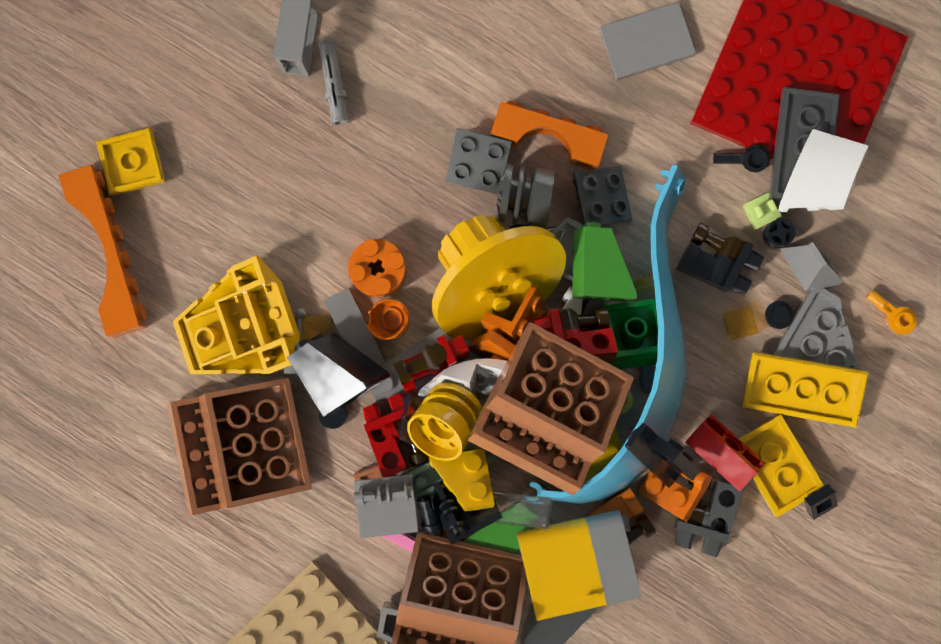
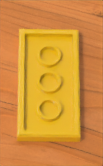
[741,351,869,428]

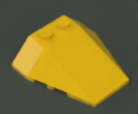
[173,256,300,374]

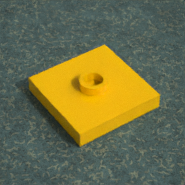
[96,128,166,197]

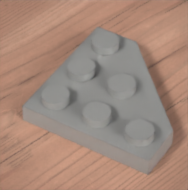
[772,288,860,370]

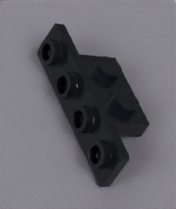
[625,423,699,488]

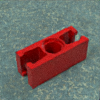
[685,414,766,492]

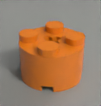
[348,239,407,299]

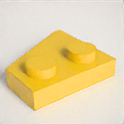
[429,449,495,512]

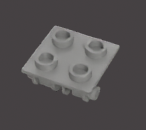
[354,474,418,539]

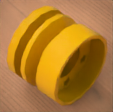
[407,382,482,461]

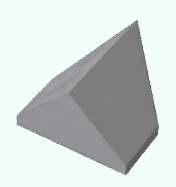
[780,242,844,292]

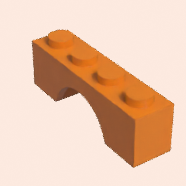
[491,101,608,170]

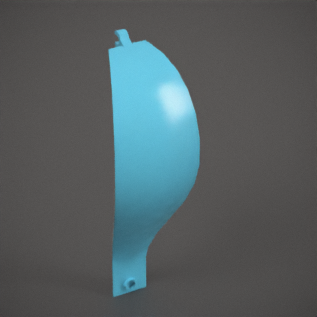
[524,165,687,505]

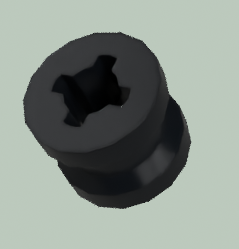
[762,218,796,249]

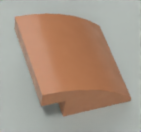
[468,322,634,495]
[167,377,312,515]
[391,532,527,644]

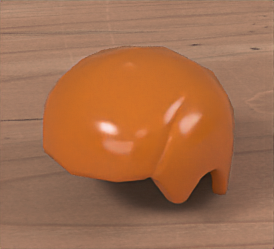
[366,298,410,342]

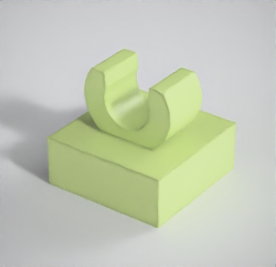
[742,192,782,230]

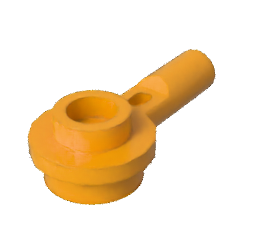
[866,290,917,335]

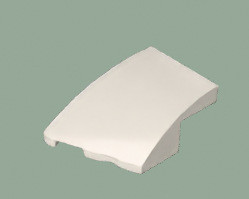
[778,129,869,212]
[418,358,507,398]

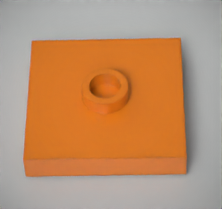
[467,331,516,361]

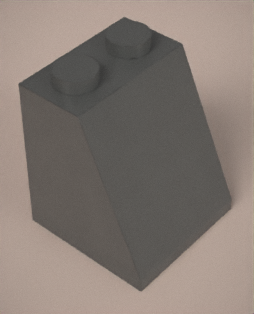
[519,602,598,644]

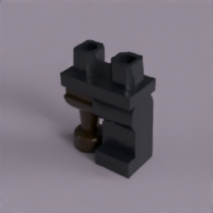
[676,222,764,295]

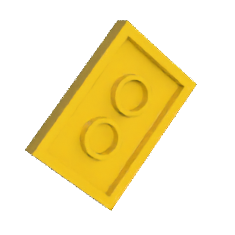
[739,414,824,518]

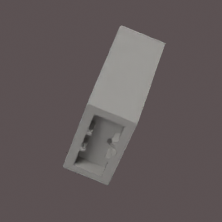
[273,0,319,77]

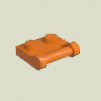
[637,471,711,523]

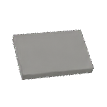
[599,2,696,81]

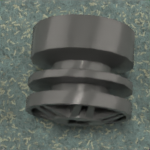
[496,163,555,229]

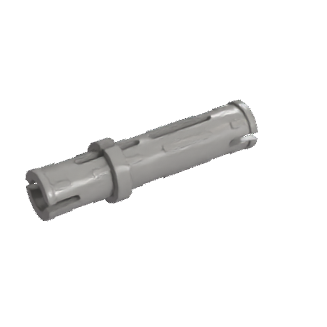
[318,40,349,126]

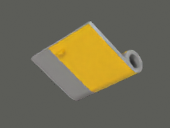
[516,509,642,621]

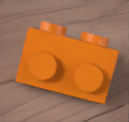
[481,285,547,345]

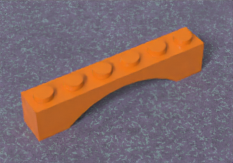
[58,165,147,338]

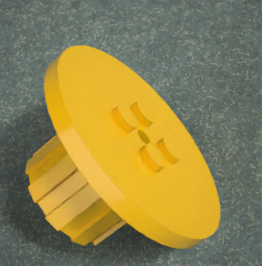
[432,214,566,340]

